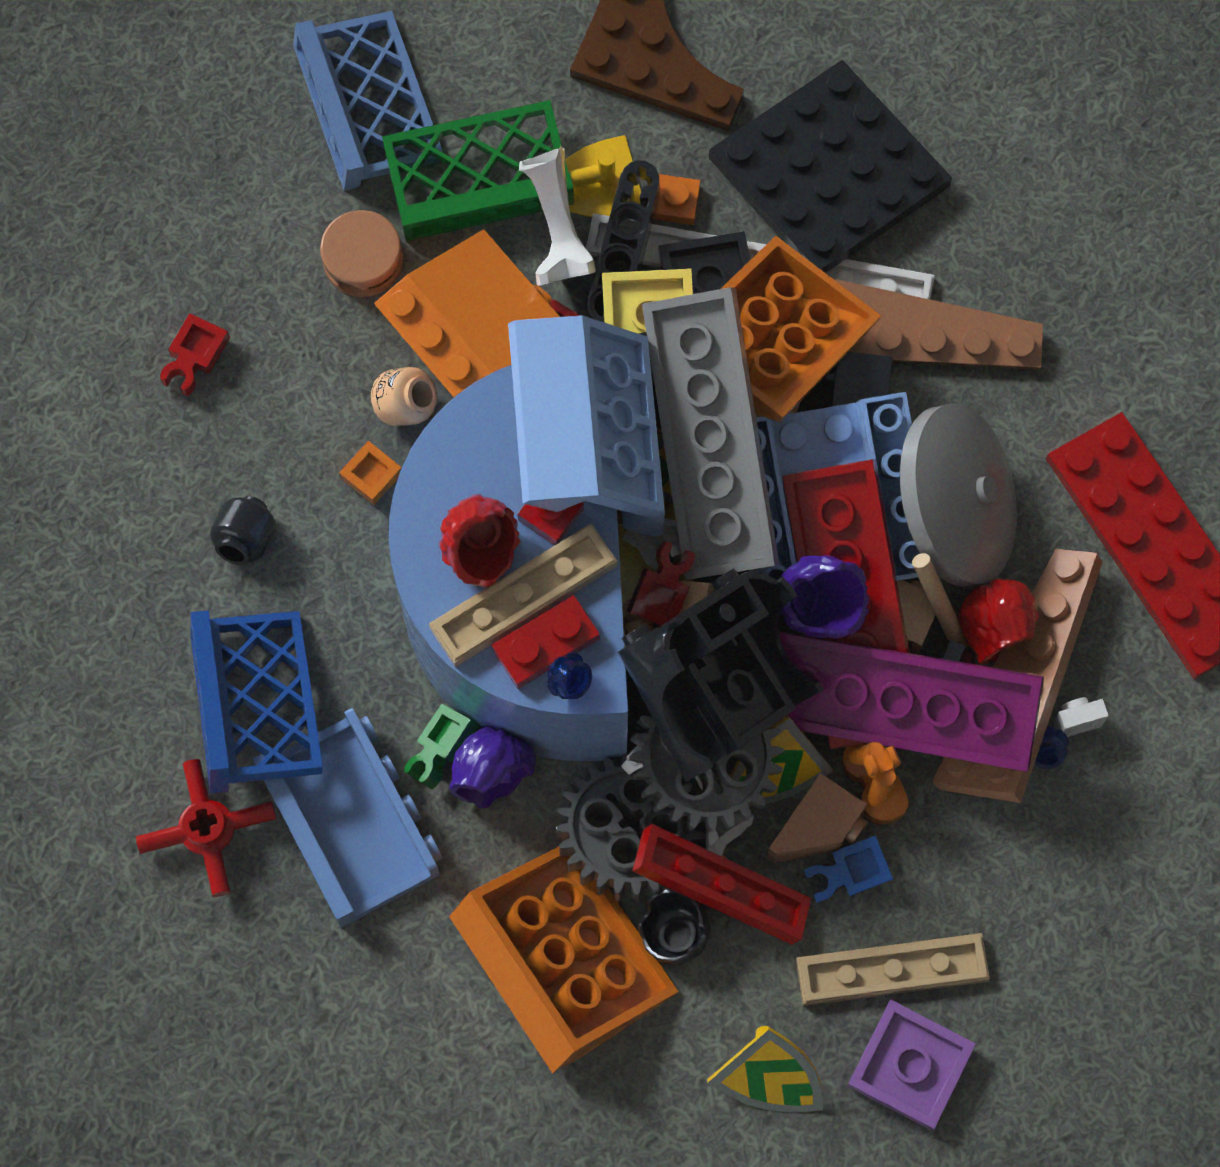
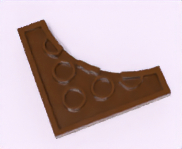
[570,0,744,131]

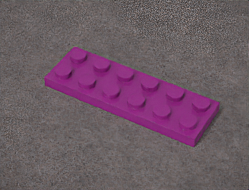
[775,631,1044,772]

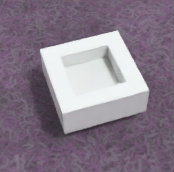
[1052,697,1109,740]

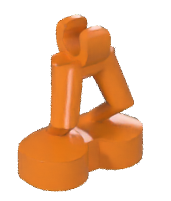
[841,742,909,824]

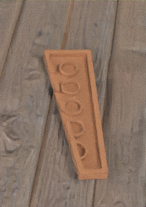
[834,279,1043,370]
[933,549,1103,803]

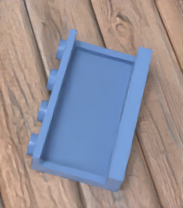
[252,708,443,928]

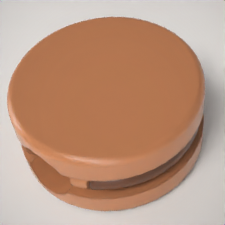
[320,210,403,297]

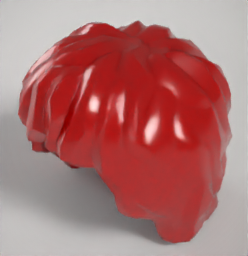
[439,494,521,587]
[958,578,1039,665]

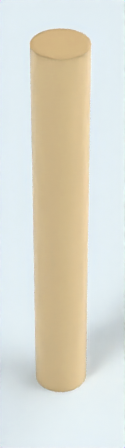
[912,553,969,648]

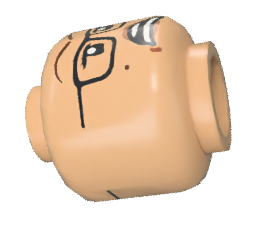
[371,367,437,427]

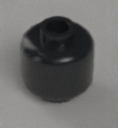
[210,496,276,565]

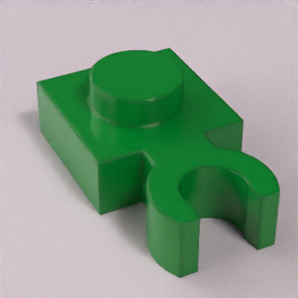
[404,704,481,790]

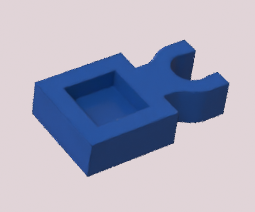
[804,835,894,903]

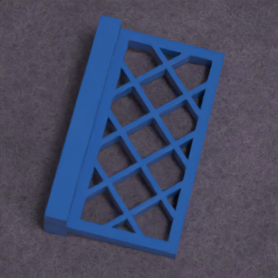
[190,610,323,793]

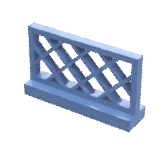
[293,11,443,191]

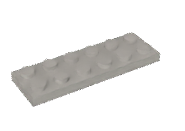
[642,287,779,580]

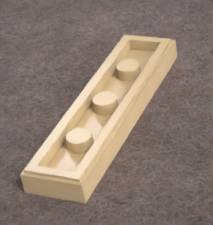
[429,523,618,667]
[796,933,990,1006]

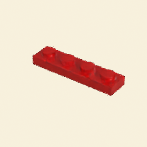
[632,824,811,945]

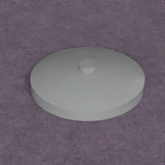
[900,403,1017,587]

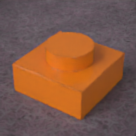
[654,174,700,225]
[339,441,402,505]

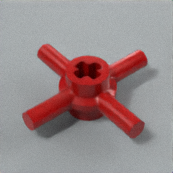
[136,759,277,897]

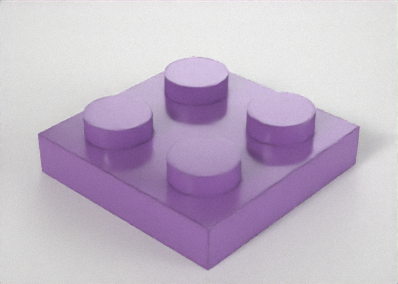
[847,999,976,1131]

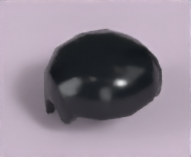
[638,888,711,966]

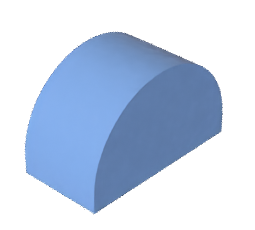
[389,365,628,761]

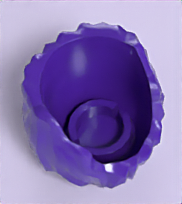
[781,555,870,639]
[449,727,536,809]

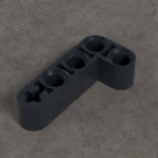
[587,160,660,322]

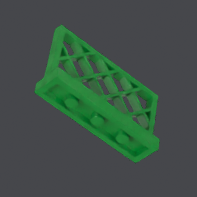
[382,100,574,241]

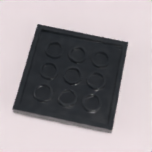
[709,60,952,273]

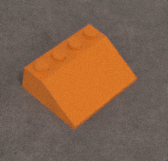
[374,229,560,397]
[721,236,881,422]
[449,847,679,1074]

